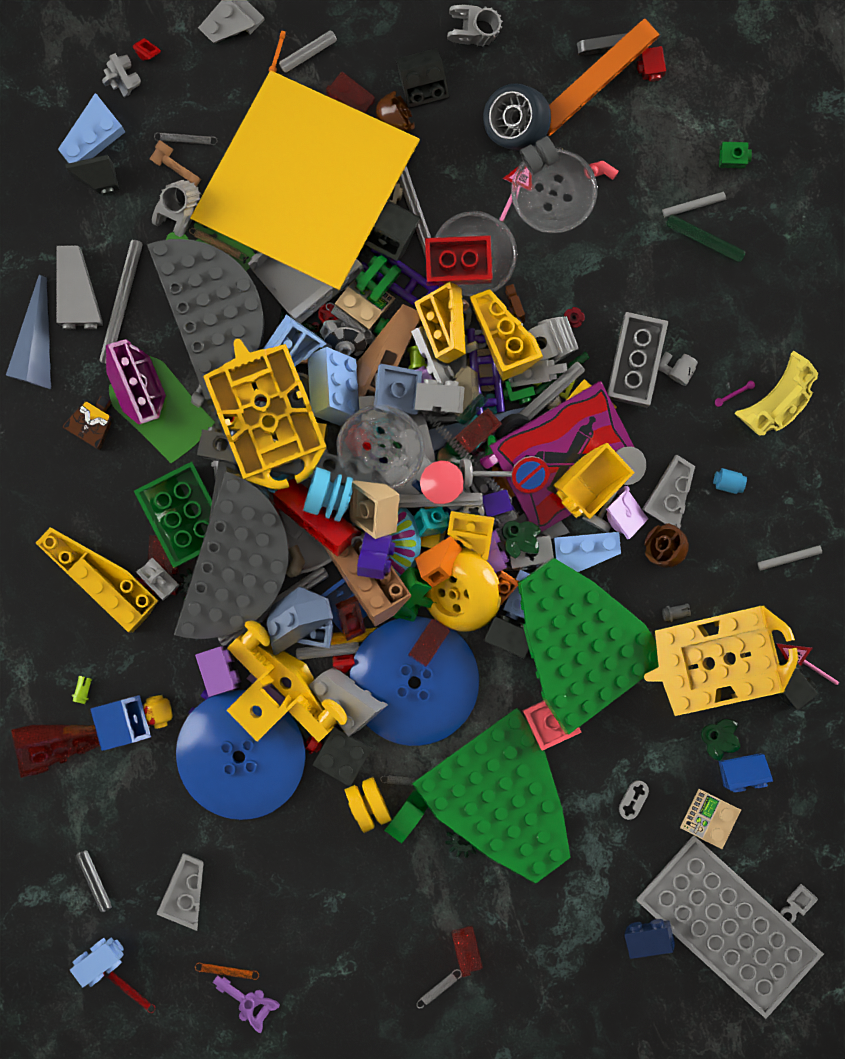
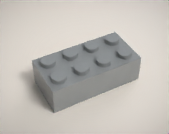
[607,312,668,408]

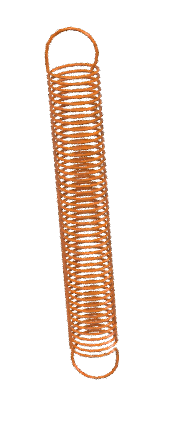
[195,963,259,980]

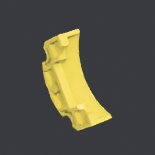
[735,351,818,436]

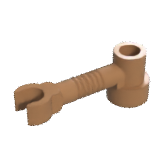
[149,140,201,186]

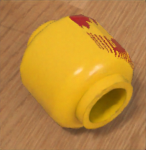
[143,695,173,729]

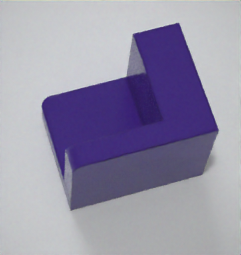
[483,489,514,517]

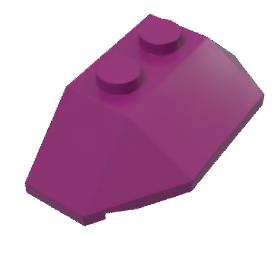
[106,339,166,425]

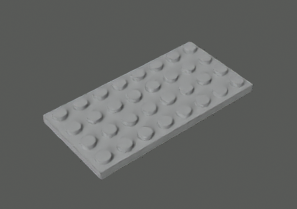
[636,835,824,1019]

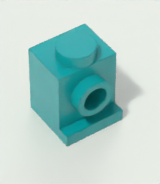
[414,507,450,537]

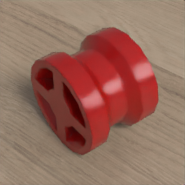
[318,304,339,324]

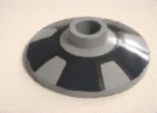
[323,327,366,358]

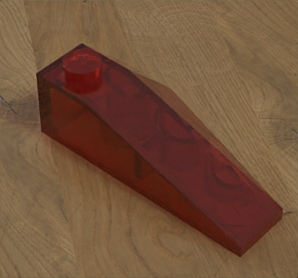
[11,725,100,778]

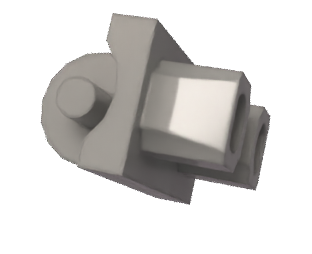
[102,53,141,97]
[136,558,179,601]

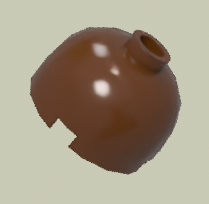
[376,91,415,133]
[644,523,689,568]

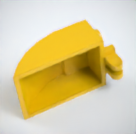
[553,443,635,519]

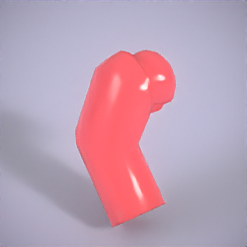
[586,161,619,180]

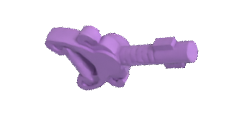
[213,975,280,1033]

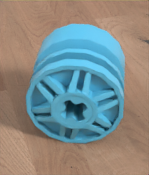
[303,467,353,522]

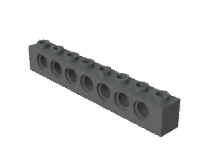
[197,427,375,485]

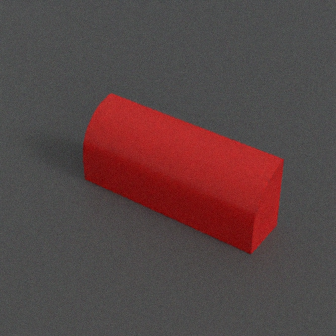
[273,478,361,557]

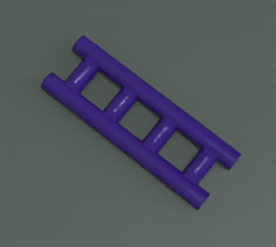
[361,248,440,307]
[466,328,505,415]

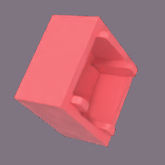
[522,700,582,751]

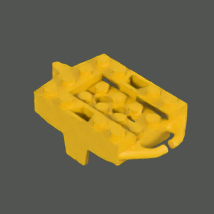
[203,339,326,490]
[644,606,798,716]

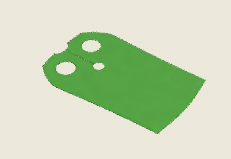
[109,356,215,463]

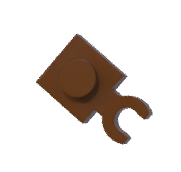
[505,284,525,324]

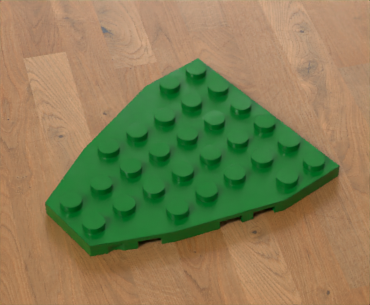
[518,558,659,735]
[412,708,571,883]

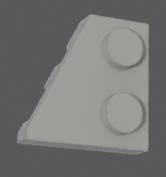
[198,0,257,43]

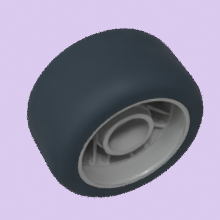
[483,84,551,151]

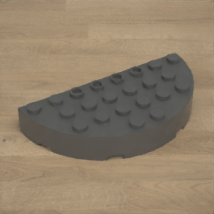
[147,239,265,406]
[174,467,288,639]

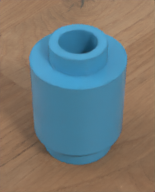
[713,468,747,494]

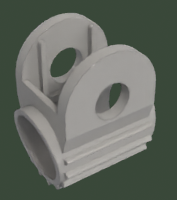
[447,5,503,47]
[152,180,201,237]
[528,316,579,363]

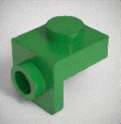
[503,380,536,405]

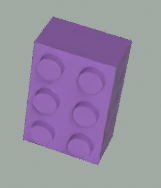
[195,646,241,697]

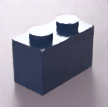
[624,919,675,959]

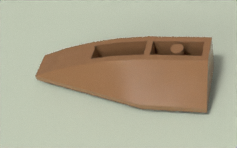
[353,304,420,428]
[322,541,411,627]

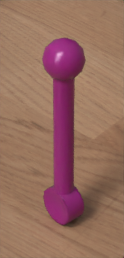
[714,381,755,407]

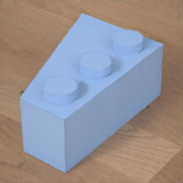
[58,93,125,163]
[263,315,326,366]
[553,532,621,572]

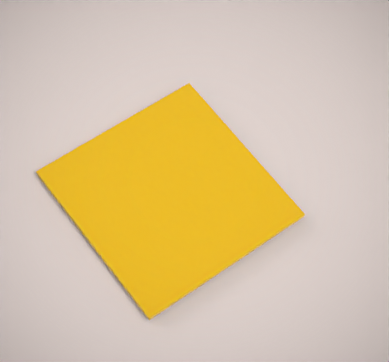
[190,70,420,290]

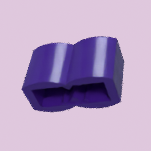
[357,532,396,580]

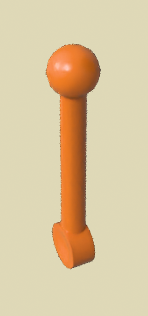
[269,31,286,73]

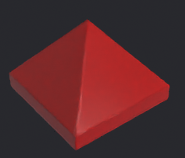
[133,38,161,60]
[333,654,354,673]

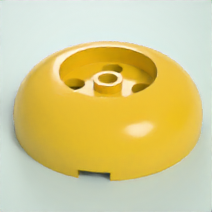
[425,547,501,632]

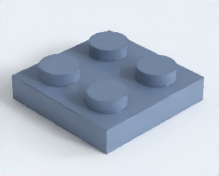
[374,364,422,415]

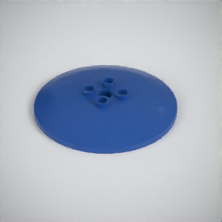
[350,616,479,746]
[176,690,306,820]

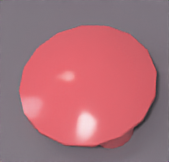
[420,461,464,504]

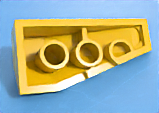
[470,289,543,381]

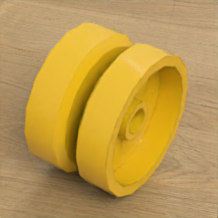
[345,777,392,833]

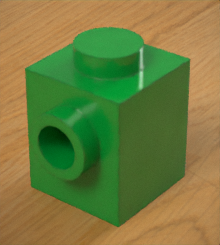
[719,142,752,168]

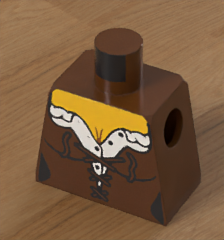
[63,396,114,450]

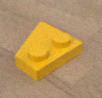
[447,511,494,560]

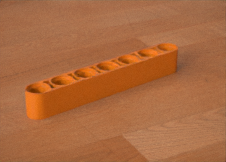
[547,19,660,136]

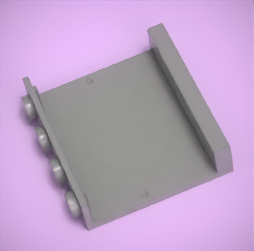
[248,253,365,324]

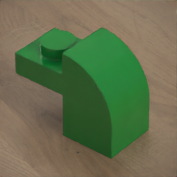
[400,567,437,609]
[384,790,428,843]

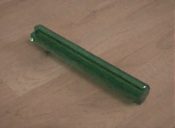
[666,215,745,262]

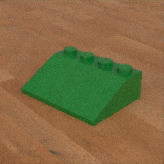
[134,462,212,568]

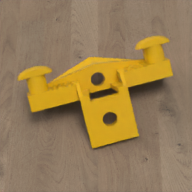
[227,620,347,742]

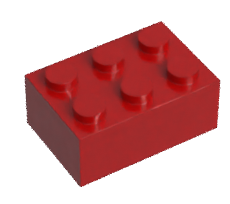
[425,236,492,286]

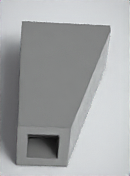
[57,246,103,329]

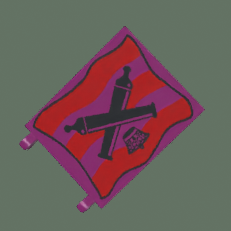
[480,381,635,532]

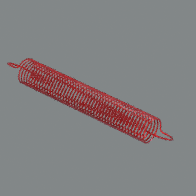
[103,971,155,1013]

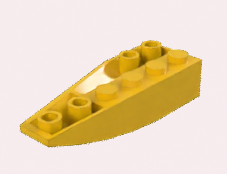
[36,527,159,632]

